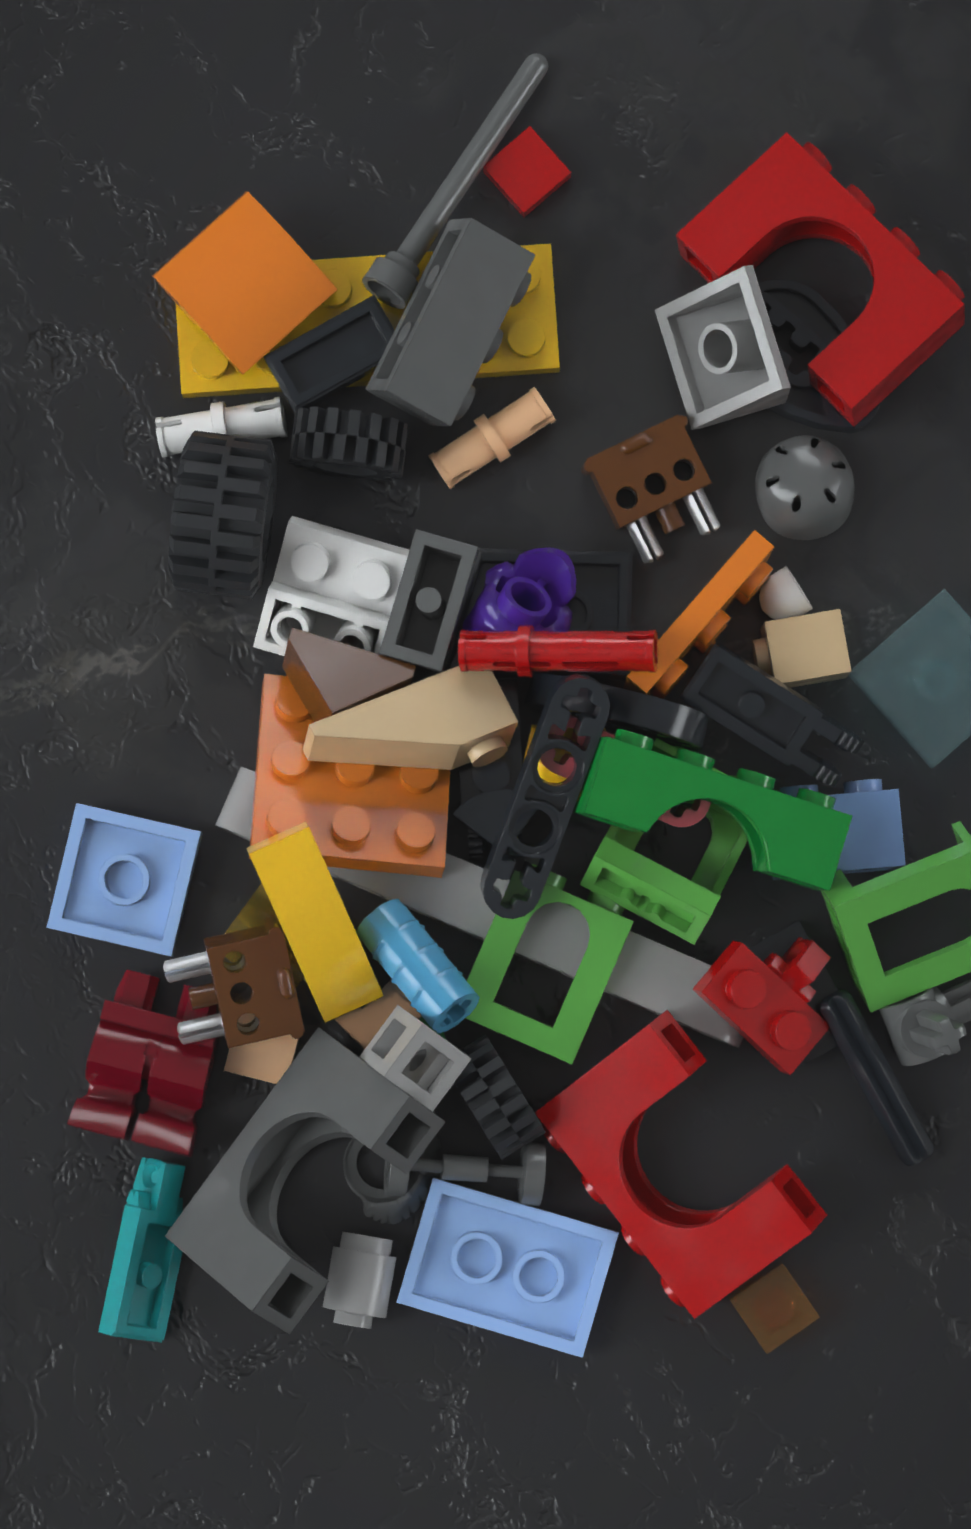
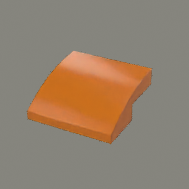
[152,191,338,374]

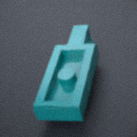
[98,1157,185,1343]

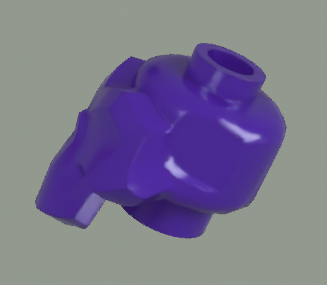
[462,547,576,672]

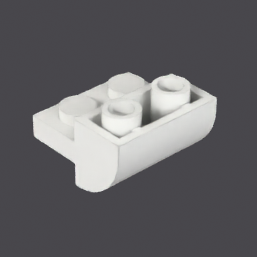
[253,516,409,656]

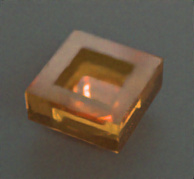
[729,1263,820,1354]

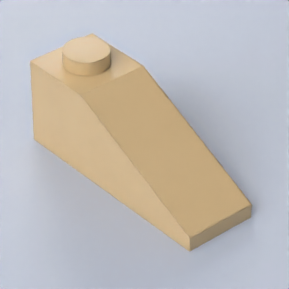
[302,666,518,770]

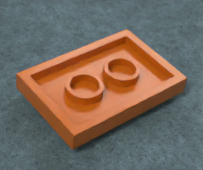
[623,530,774,699]

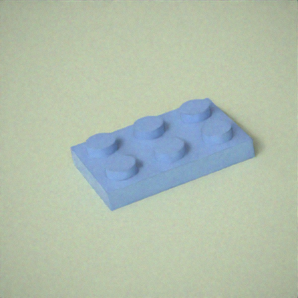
[396,1177,619,1358]

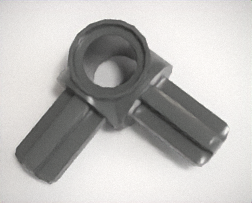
[879,978,971,1066]

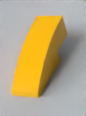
[246,821,384,1023]

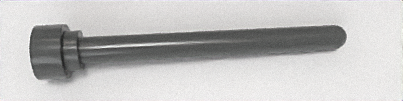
[362,53,549,309]

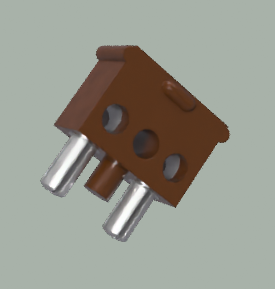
[581,414,720,563]
[163,917,305,1048]

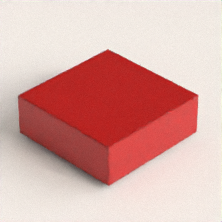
[483,126,571,218]

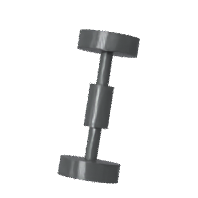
[384,1141,546,1206]

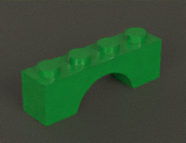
[572,729,852,891]

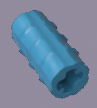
[356,899,480,1033]

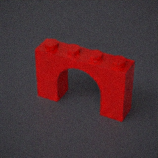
[676,132,965,427]
[535,1010,827,1319]

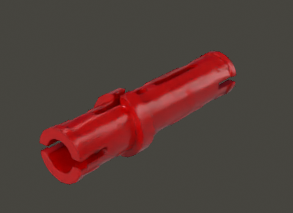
[458,625,658,677]

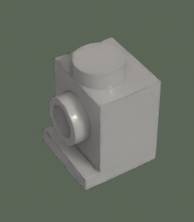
[359,1005,471,1112]

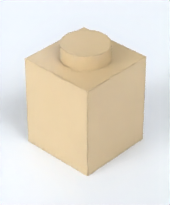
[752,609,852,688]

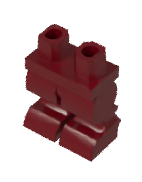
[67,970,220,1158]

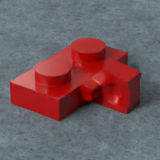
[692,937,831,1075]

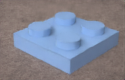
[46,803,203,957]

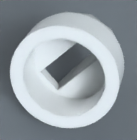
[759,566,813,620]

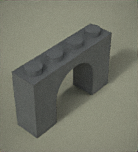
[165,1027,445,1334]

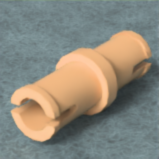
[428,387,556,490]

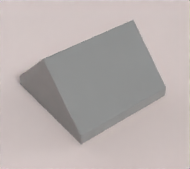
[655,265,791,430]

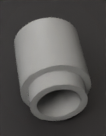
[323,1231,397,1329]

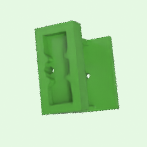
[580,738,748,945]
[821,821,971,1013]
[466,864,634,1064]

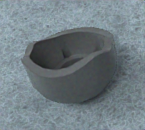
[755,435,855,540]

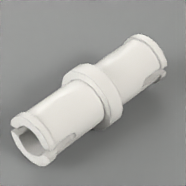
[155,397,288,458]

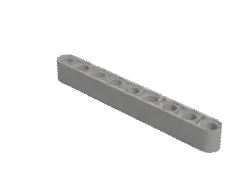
[215,767,744,1049]

